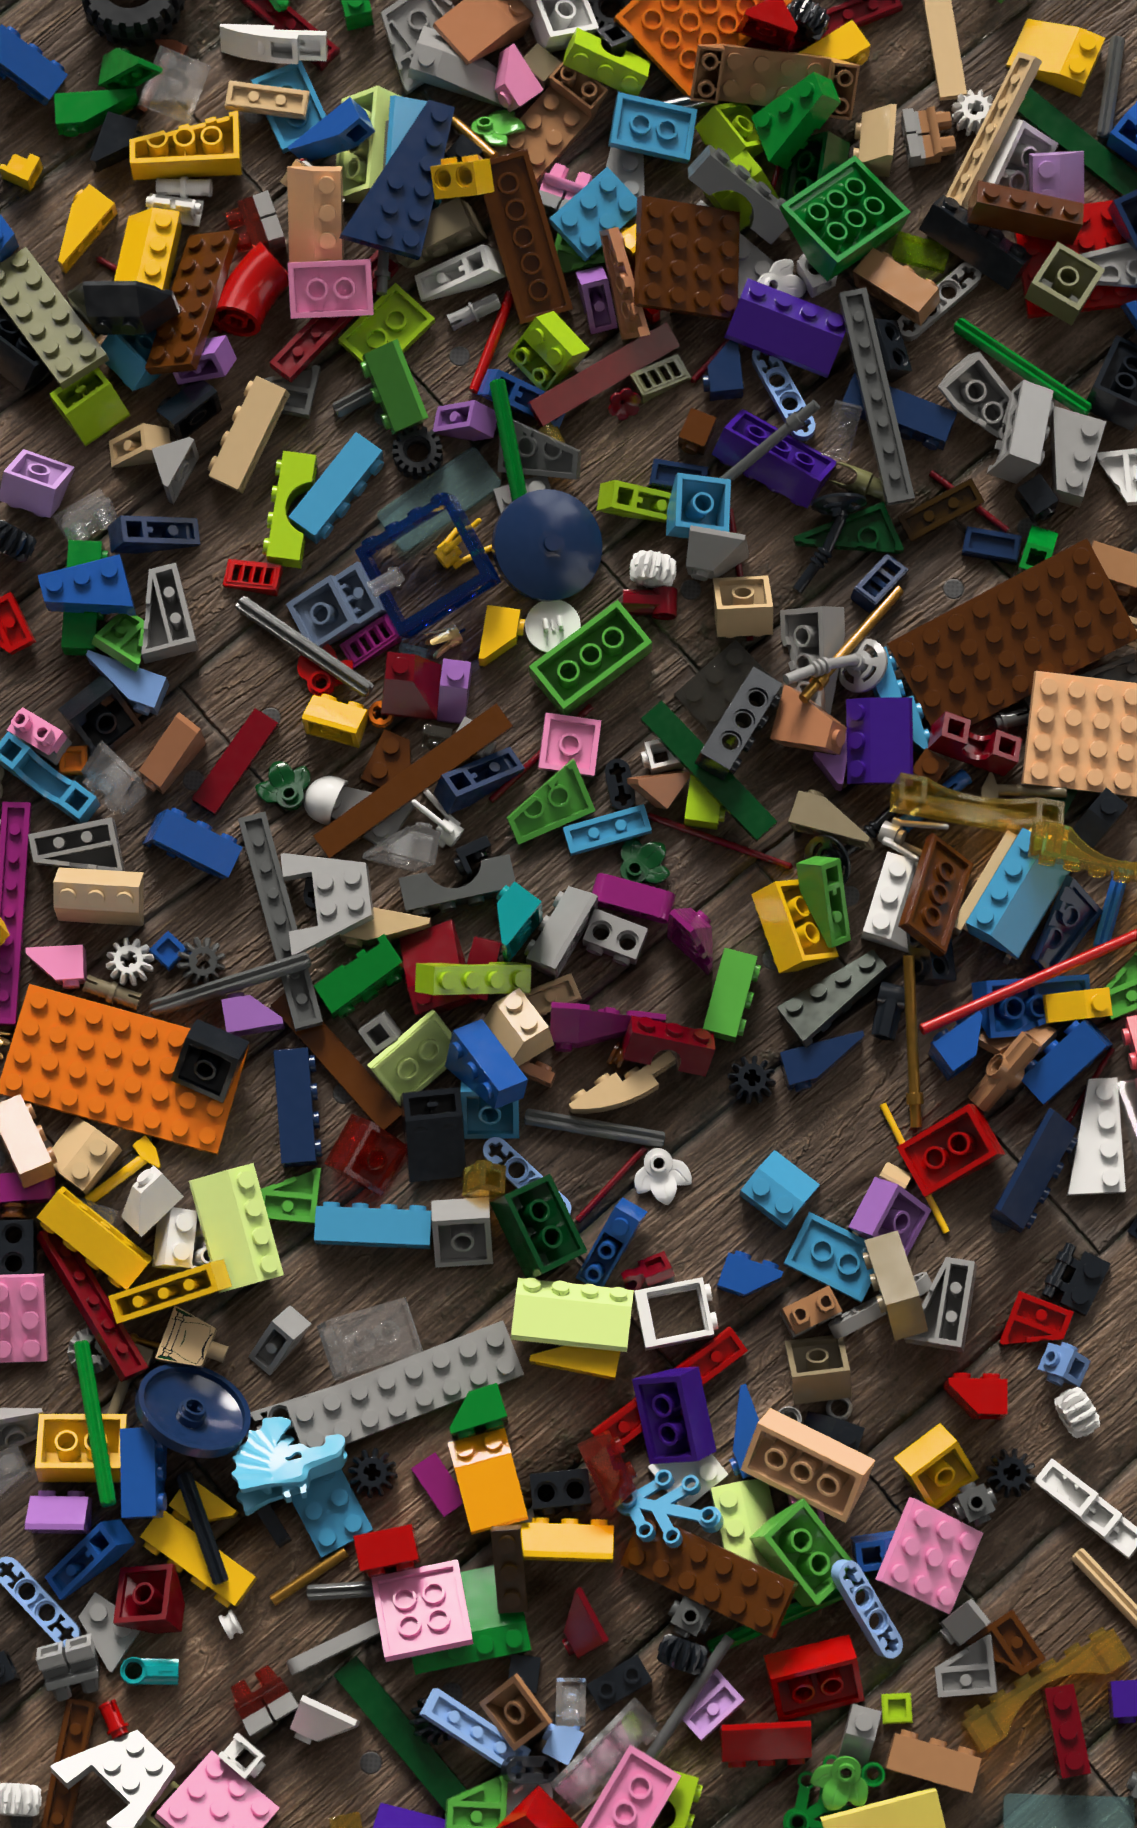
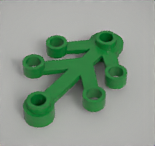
[783,1754,885,1828]

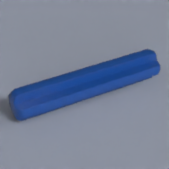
[1093,868,1129,947]

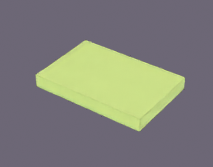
[367,1009,452,1107]

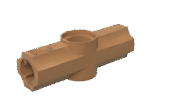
[968,1031,1043,1112]

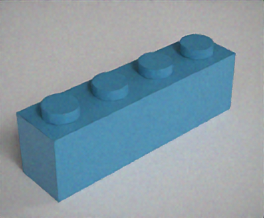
[289,432,384,544]
[314,1202,432,1249]

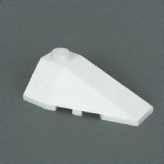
[983,118,1058,191]

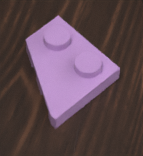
[682,1659,746,1742]

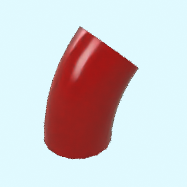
[213,241,289,337]

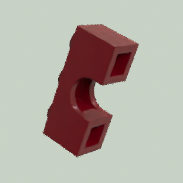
[927,711,1022,776]
[622,1015,715,1077]
[1041,1683,1091,1779]

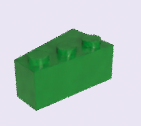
[751,72,841,169]
[313,934,405,1019]

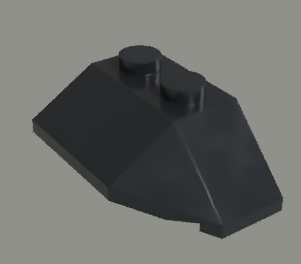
[67,281,180,335]

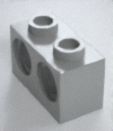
[583,908,648,966]

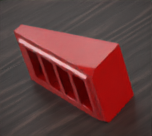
[223,559,283,596]

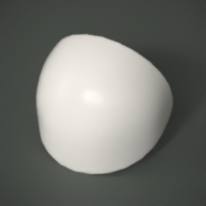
[304,776,348,825]

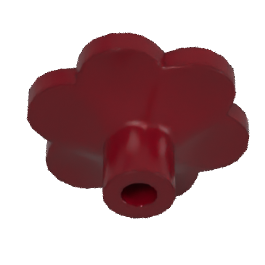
[608,388,641,421]

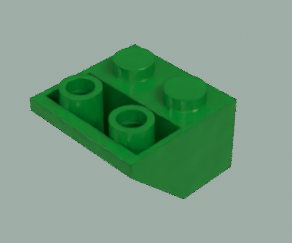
[449,1383,509,1440]

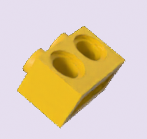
[430,154,494,200]

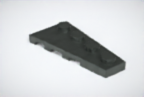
[777,950,889,1048]

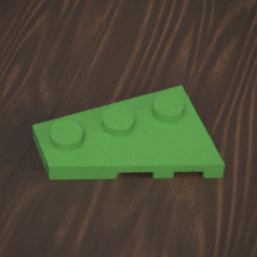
[506,758,596,845]

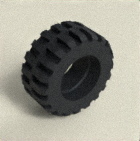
[81,0,185,47]

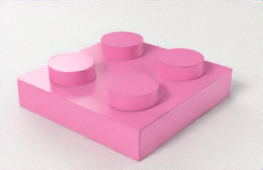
[538,713,601,777]

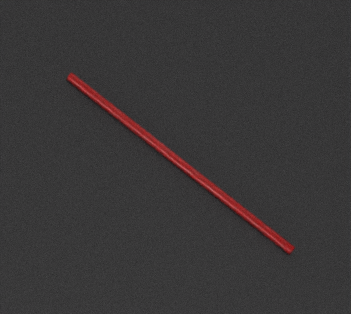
[919,929,1137,1035]

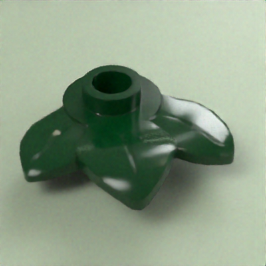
[255,761,311,810]
[620,838,670,884]

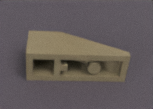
[788,790,875,851]

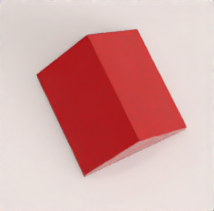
[736,0,798,50]
[496,1785,579,1828]

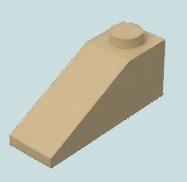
[340,907,431,948]

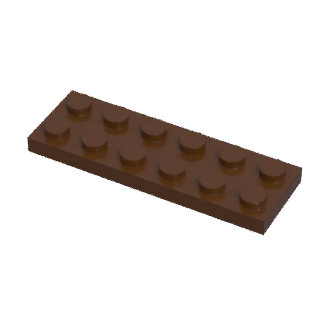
[482,149,573,325]
[145,230,240,375]
[620,1511,799,1639]

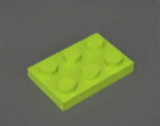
[338,283,435,363]

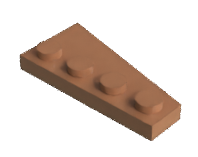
[599,227,650,340]

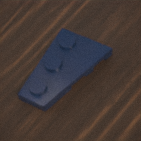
[1031,875,1103,970]

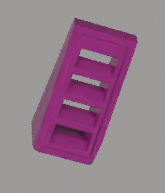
[339,614,402,669]

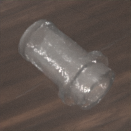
[367,566,405,598]

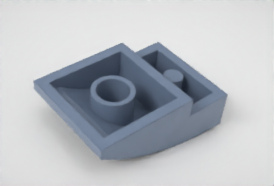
[286,562,391,648]

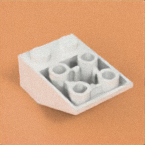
[152,1207,210,1271]

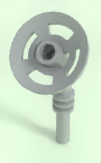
[783,639,888,693]

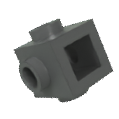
[953,1482,997,1526]
[668,1596,712,1639]

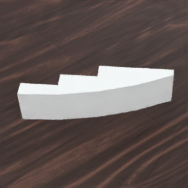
[1034,1458,1137,1559]

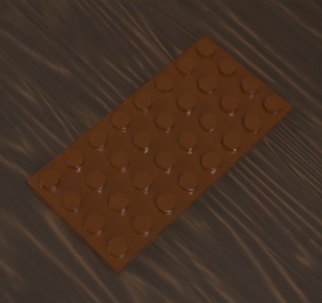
[887,538,1137,727]

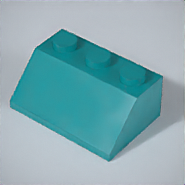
[496,881,543,962]

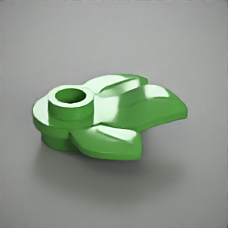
[471,110,526,147]
[810,1756,868,1811]

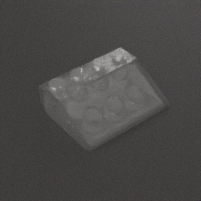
[550,1697,659,1810]

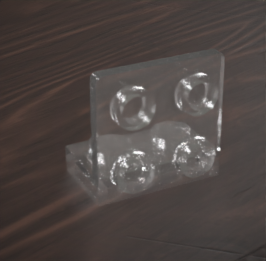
[52,488,118,542]

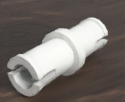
[156,176,213,198]

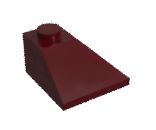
[381,652,442,720]
[113,1563,185,1634]
[561,1587,609,1659]

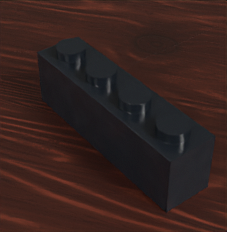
[919,195,1033,290]

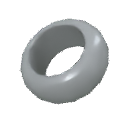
[826,1398,853,1421]

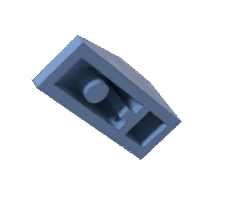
[86,650,169,716]

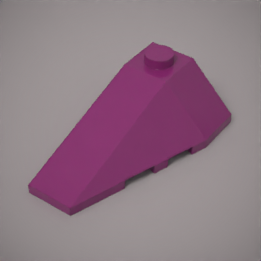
[667,908,713,976]
[550,1002,666,1052]

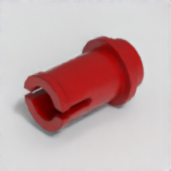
[98,1699,129,1739]

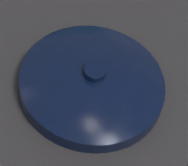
[492,489,602,602]
[135,1363,251,1458]

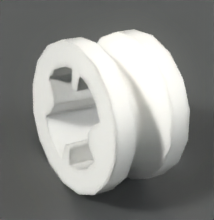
[218,1609,244,1640]

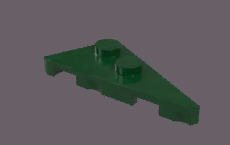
[793,502,904,554]

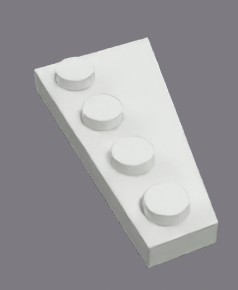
[1067,1077,1126,1196]

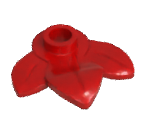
[297,644,353,697]

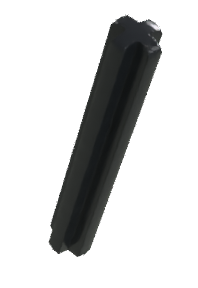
[177,1471,228,1585]

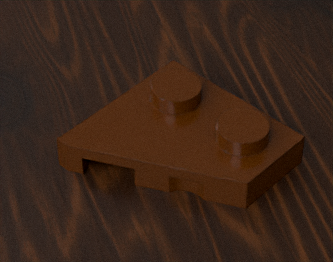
[361,729,411,788]

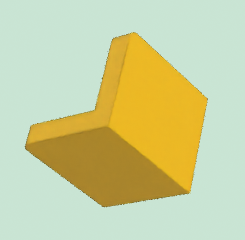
[0,153,43,191]

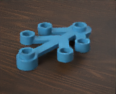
[615,1469,724,1548]

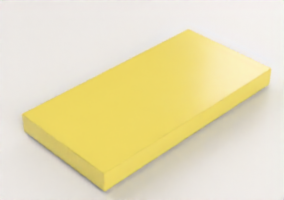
[820,1787,946,1828]

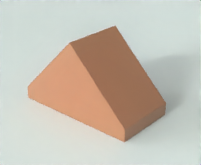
[627,770,690,809]

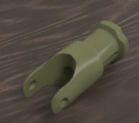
[829,462,886,504]

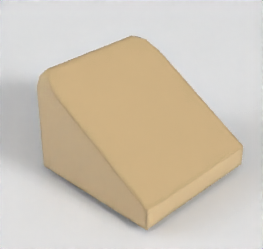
[879,1162,912,1189]

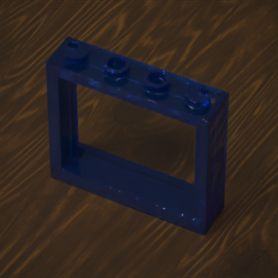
[355,492,501,639]

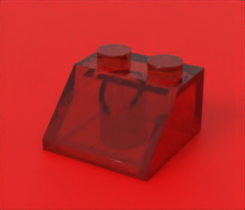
[324,1114,406,1197]
[577,1429,637,1513]

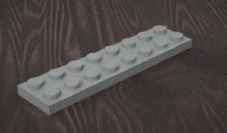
[286,1320,524,1448]

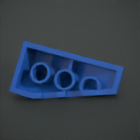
[972,974,1090,1038]

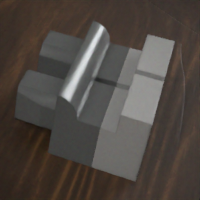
[36,1633,100,1702]

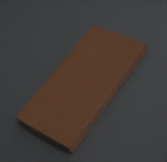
[898,833,973,957]

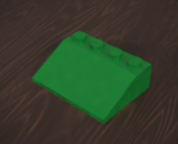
[779,156,911,282]
[412,1565,531,1675]

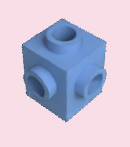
[1038,1342,1091,1387]

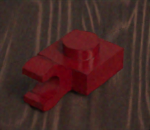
[621,1251,675,1293]

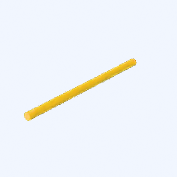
[880,1103,950,1234]

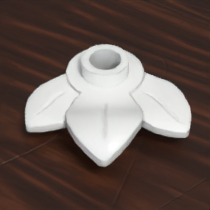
[757,259,807,298]
[634,1148,692,1205]

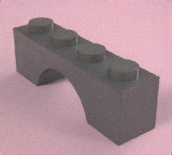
[688,144,789,244]
[399,854,516,917]

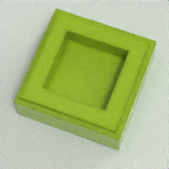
[881,1693,913,1724]

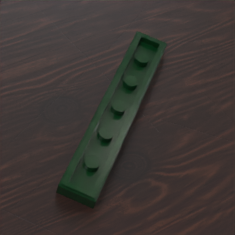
[1016,87,1137,197]
[641,700,777,842]
[334,1656,467,1812]

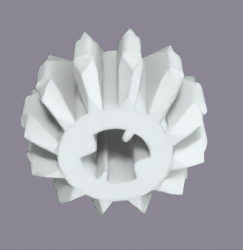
[951,89,993,137]
[629,550,676,588]
[106,938,154,986]
[1055,1387,1100,1439]
[0,1783,42,1817]

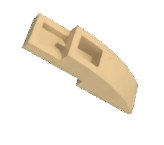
[568,1050,676,1114]

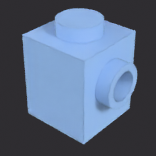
[542,1717,584,1766]

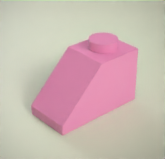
[494,44,544,113]
[26,945,87,989]

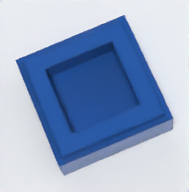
[149,931,188,971]

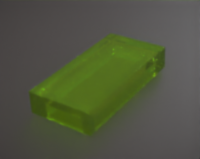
[891,231,950,274]

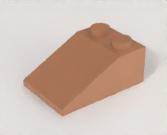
[432,0,534,65]

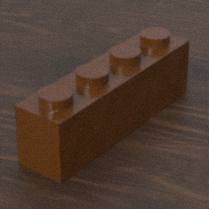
[967,180,1084,245]

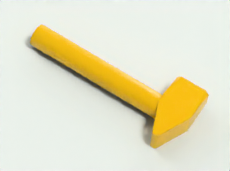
[84,1135,161,1206]

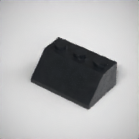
[0,306,49,391]

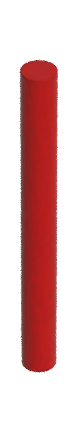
[469,291,513,394]

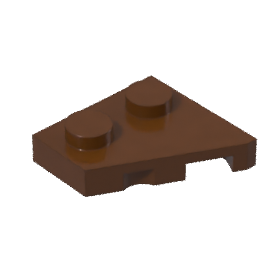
[966,1609,1046,1676]

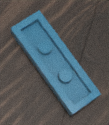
[563,804,652,856]

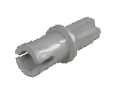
[446,294,501,331]

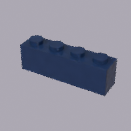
[841,373,957,450]
[274,1047,322,1168]

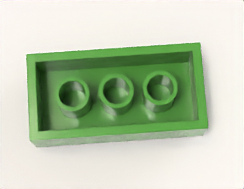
[529,600,652,715]

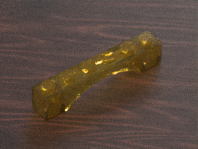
[890,773,1065,841]
[1028,821,1137,883]
[960,1627,1132,1753]

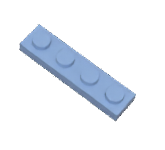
[419,1688,531,1774]

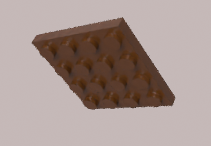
[634,195,740,321]

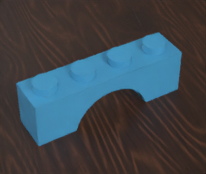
[0,731,101,824]

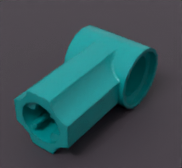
[120,1657,179,1686]

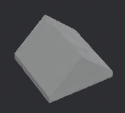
[152,437,199,504]

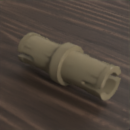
[83,974,143,1010]

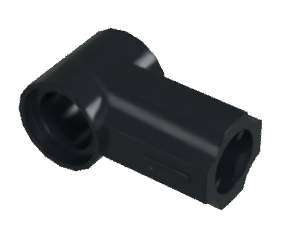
[871,981,905,1041]

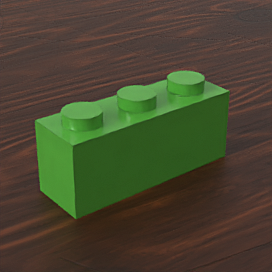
[703,948,761,1043]

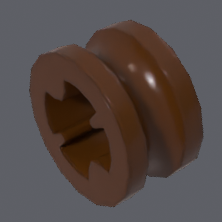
[606,1041,625,1070]
[0,1203,27,1220]

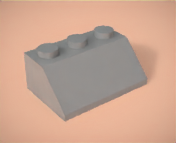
[524,886,598,980]

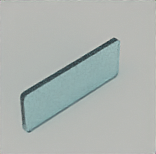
[377,447,501,552]
[1003,1794,1135,1828]

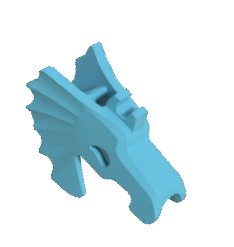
[231,1417,348,1516]

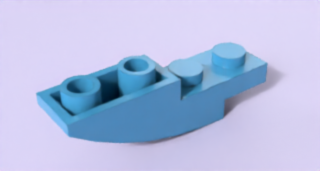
[872,646,930,756]

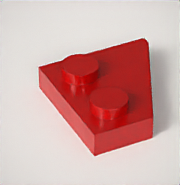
[0,592,36,655]
[999,1291,1074,1345]

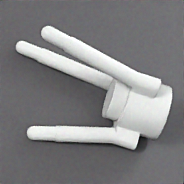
[405,790,464,848]

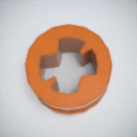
[368,701,394,728]

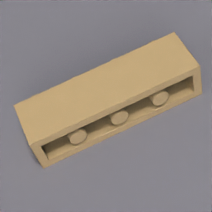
[208,376,290,494]

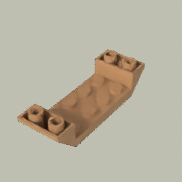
[690,44,860,120]
[478,62,608,183]

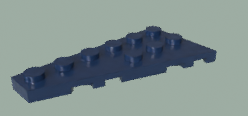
[339,100,455,261]

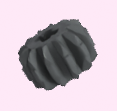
[177,937,225,984]

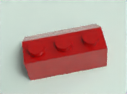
[763,1634,865,1722]
[719,1721,812,1768]

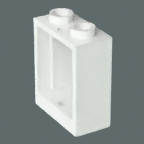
[634,1277,718,1351]

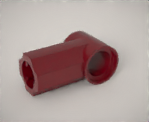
[623,586,678,620]

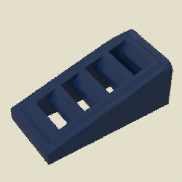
[851,553,909,614]

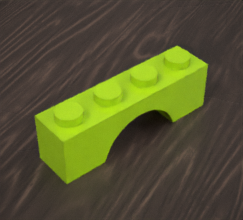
[263,451,318,568]
[415,962,531,995]

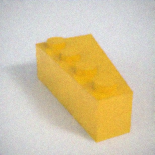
[129,110,242,180]

